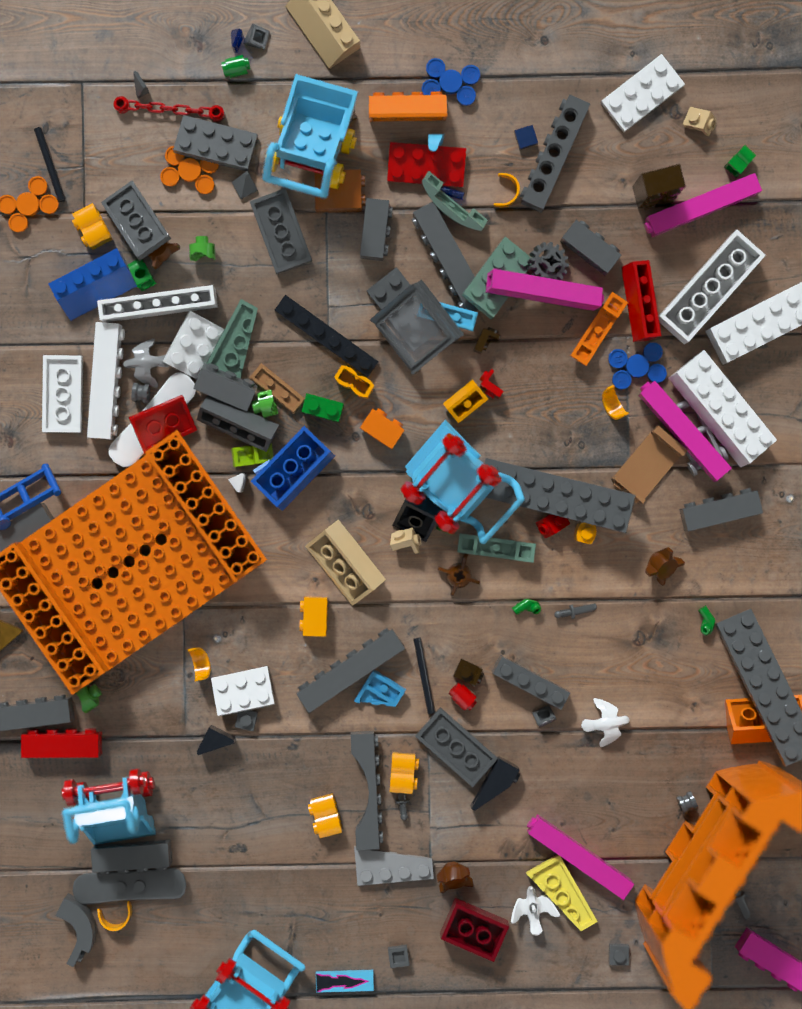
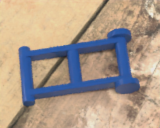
[0,464,61,530]

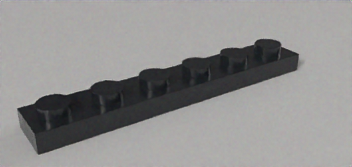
[275,295,379,378]

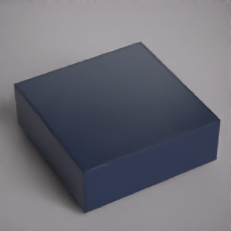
[514,125,538,150]

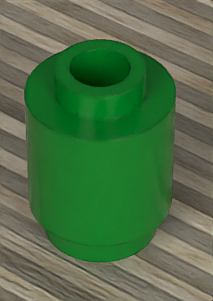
[221,55,251,78]

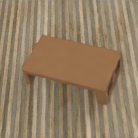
[612,426,688,504]

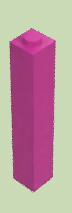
[644,173,762,237]
[486,269,604,311]
[638,381,732,482]
[527,814,634,900]

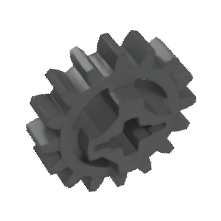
[527,242,569,280]

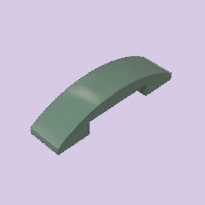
[422,171,488,231]
[457,533,536,563]

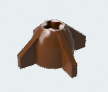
[147,241,180,269]
[645,547,685,586]
[438,553,480,596]
[436,861,474,893]

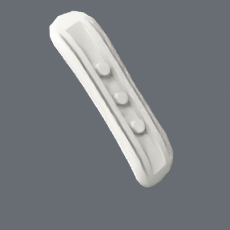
[109,372,196,467]

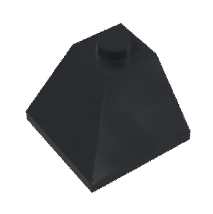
[392,496,443,542]

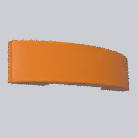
[570,292,628,366]

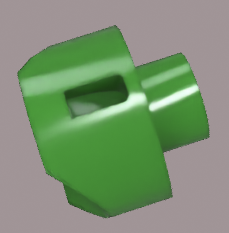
[189,236,216,261]
[251,390,278,418]
[74,684,102,713]

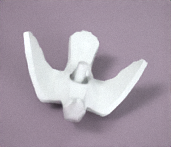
[581,698,630,747]
[511,886,560,936]

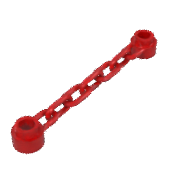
[113,96,225,122]

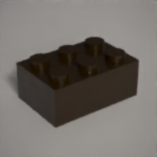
[632,164,686,210]

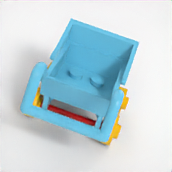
[262,74,358,198]

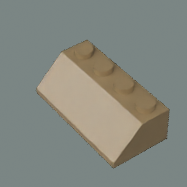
[286,0,360,69]
[305,519,386,606]

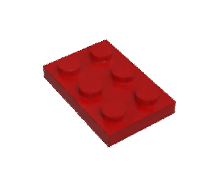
[128,395,197,453]

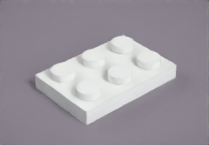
[163,310,224,379]
[211,666,275,716]

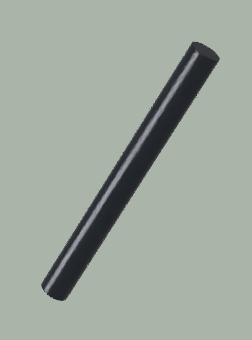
[34,127,66,202]
[413,637,435,714]

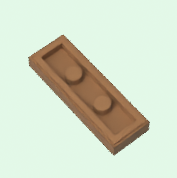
[249,363,305,414]

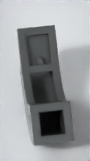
[56,893,97,967]

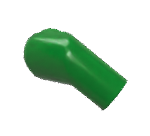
[512,599,541,615]
[698,606,715,635]

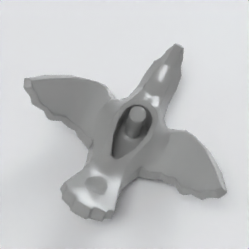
[123,338,170,388]

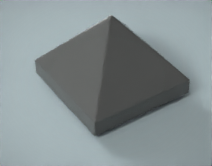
[532,705,557,728]

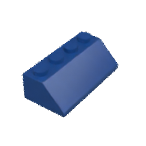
[48,248,137,321]
[251,426,335,511]

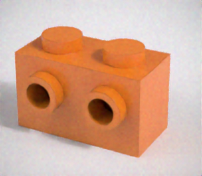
[360,408,405,450]

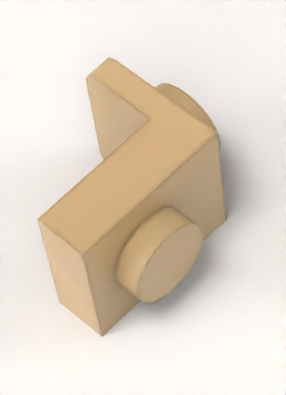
[683,107,716,136]
[390,527,421,554]

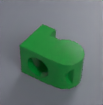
[724,145,756,178]
[128,259,157,291]

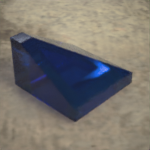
[231,29,244,53]

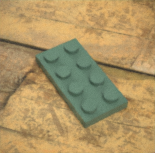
[461,237,531,319]

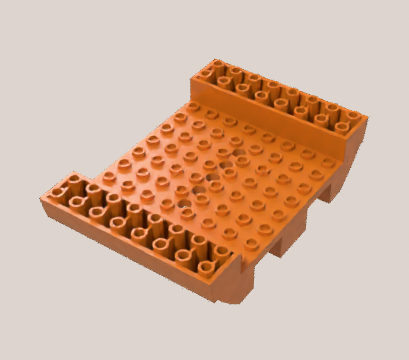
[0,430,267,695]
[635,760,802,1009]

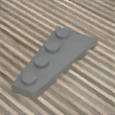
[354,846,434,886]

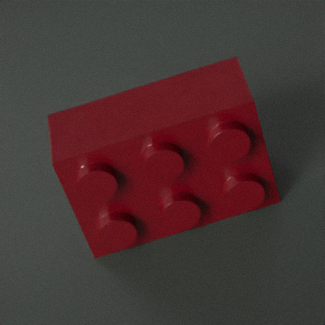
[440,898,509,962]

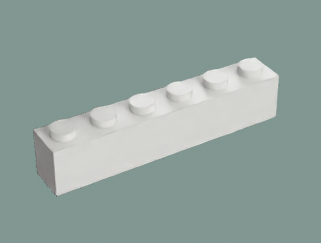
[97,285,218,323]
[87,322,125,440]

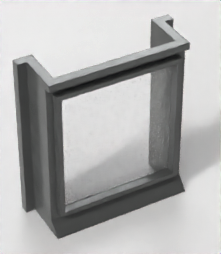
[370,279,464,375]

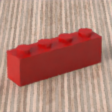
[621,260,661,342]
[21,728,102,758]

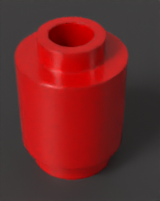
[448,682,477,711]

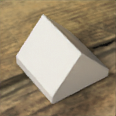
[228,473,247,493]

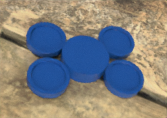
[422,58,480,106]
[608,343,667,390]

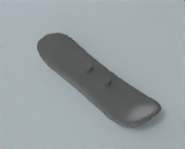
[72,868,186,905]

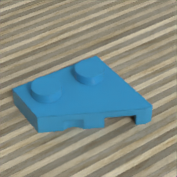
[354,670,406,707]

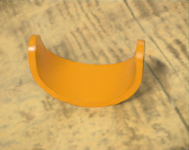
[493,173,520,208]
[602,385,629,420]
[188,647,211,682]
[97,901,132,931]

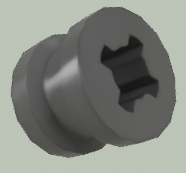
[131,383,151,403]
[676,791,699,815]

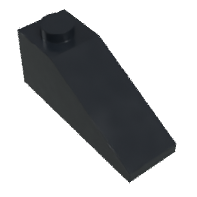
[470,755,520,811]

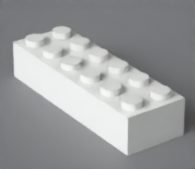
[658,230,766,344]
[706,282,802,365]
[669,350,777,467]

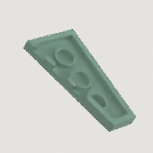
[206,299,258,378]

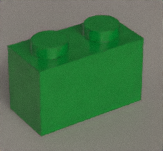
[301,393,344,423]

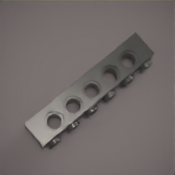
[520,94,590,213]

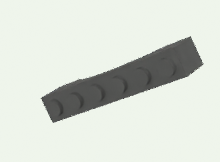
[351,731,383,850]

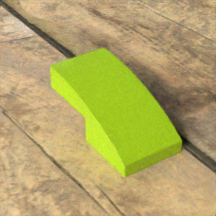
[231,443,273,467]

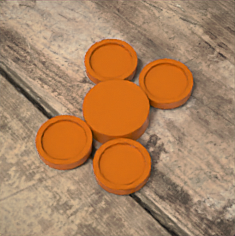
[160,146,219,195]
[0,176,59,233]

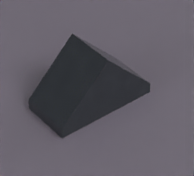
[197,725,237,755]

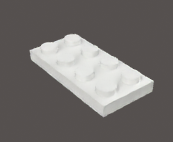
[600,54,685,133]
[42,355,83,433]

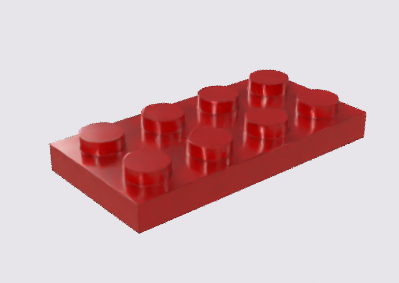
[387,142,466,188]

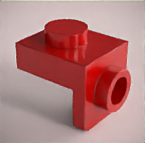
[479,369,504,399]
[536,514,570,539]

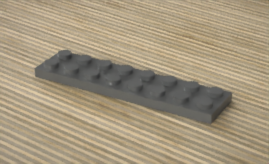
[484,458,636,533]
[715,609,802,767]

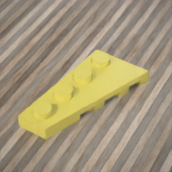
[526,854,598,931]

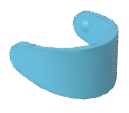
[428,134,444,152]

